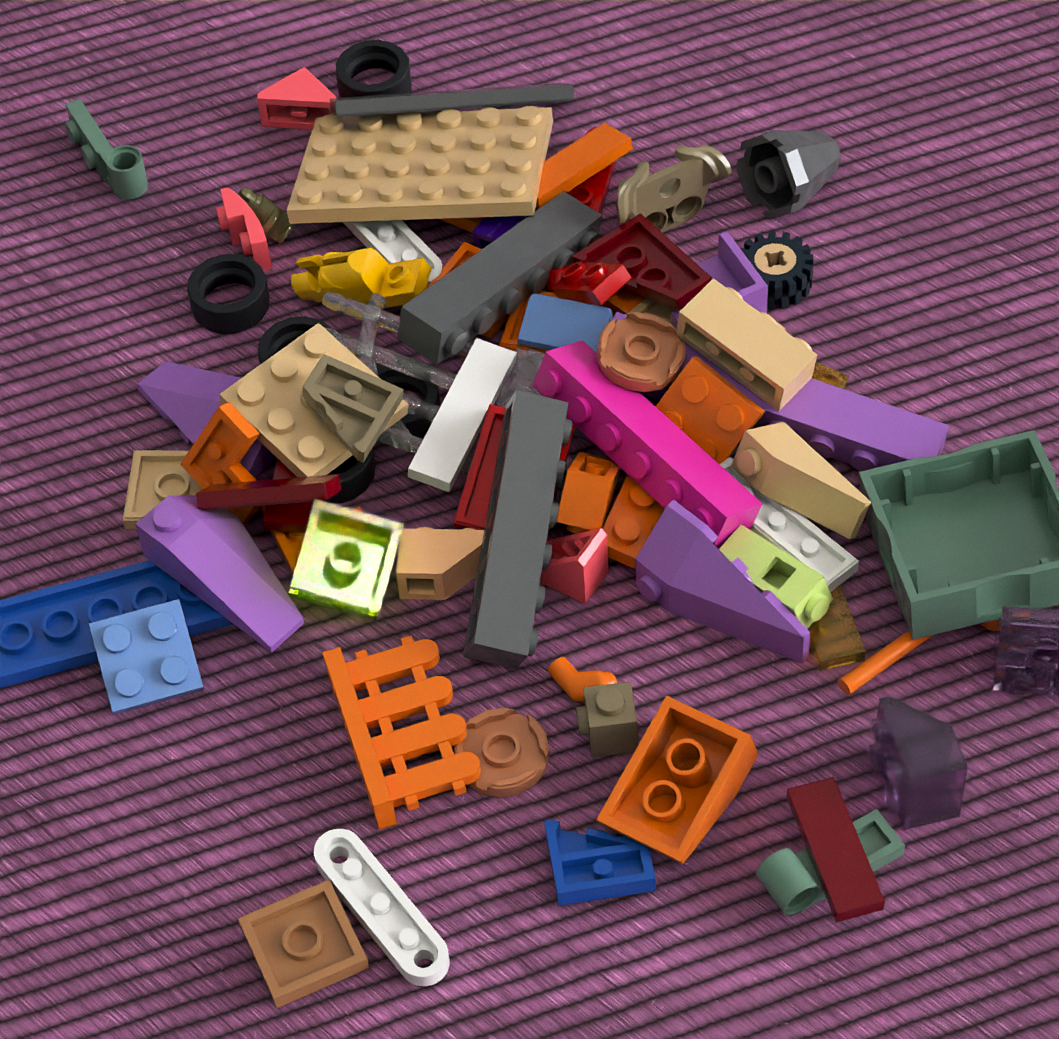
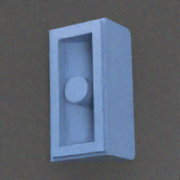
[518,293,613,353]

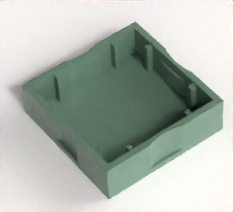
[859,430,1059,640]

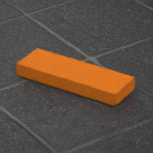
[536,122,633,209]

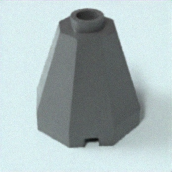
[736,130,841,219]

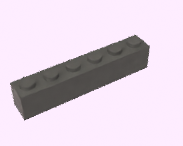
[397,191,602,365]
[463,390,572,669]

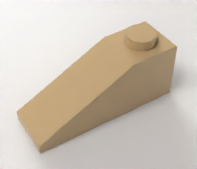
[731,422,871,539]

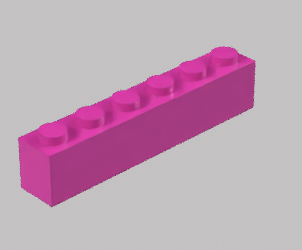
[532,340,762,549]

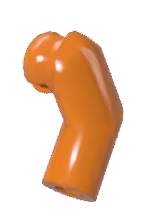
[548,657,617,702]

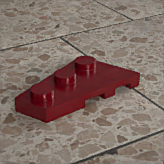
[572,213,712,311]

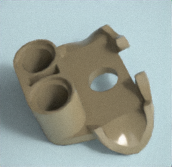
[615,144,732,233]

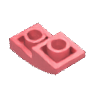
[216,187,272,271]

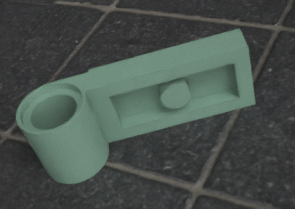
[64,98,148,199]
[756,809,905,916]

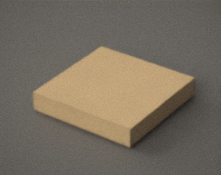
[123,450,203,529]

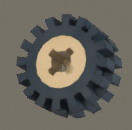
[740,231,814,310]

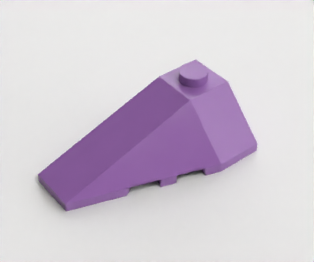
[138,361,278,478]
[135,495,304,653]
[636,500,810,663]

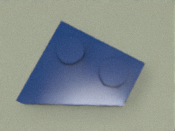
[544,820,656,906]

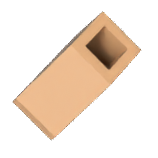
[396,527,484,600]

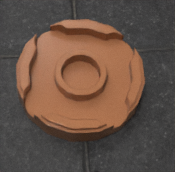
[596,313,686,392]
[454,708,550,798]

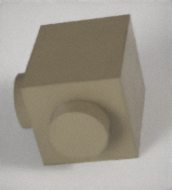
[576,682,638,758]

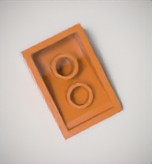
[596,695,759,865]

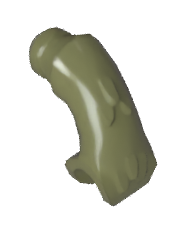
[237,188,296,244]

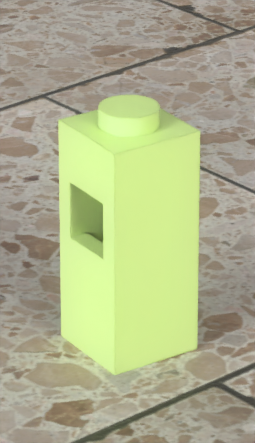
[719,524,833,629]

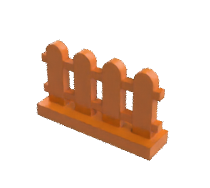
[322,635,481,830]

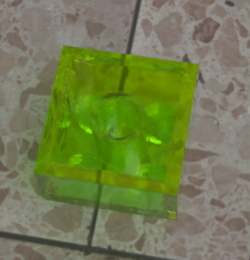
[288,499,404,620]

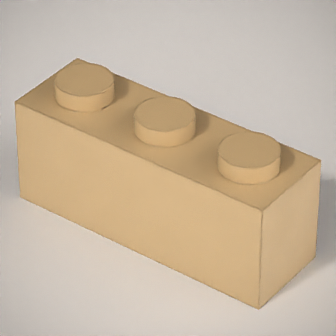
[676,278,817,411]

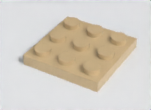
[219,323,408,477]

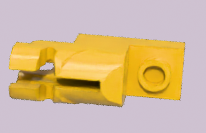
[291,248,432,313]

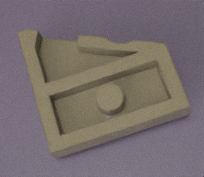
[302,354,403,463]

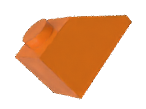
[556,452,621,534]

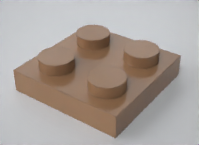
[238,879,369,1008]

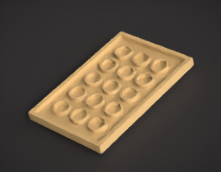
[287,106,553,224]

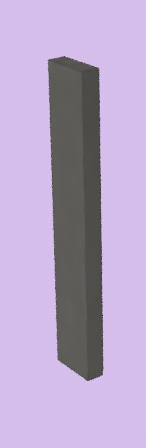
[330,83,574,117]

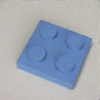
[89,599,204,715]

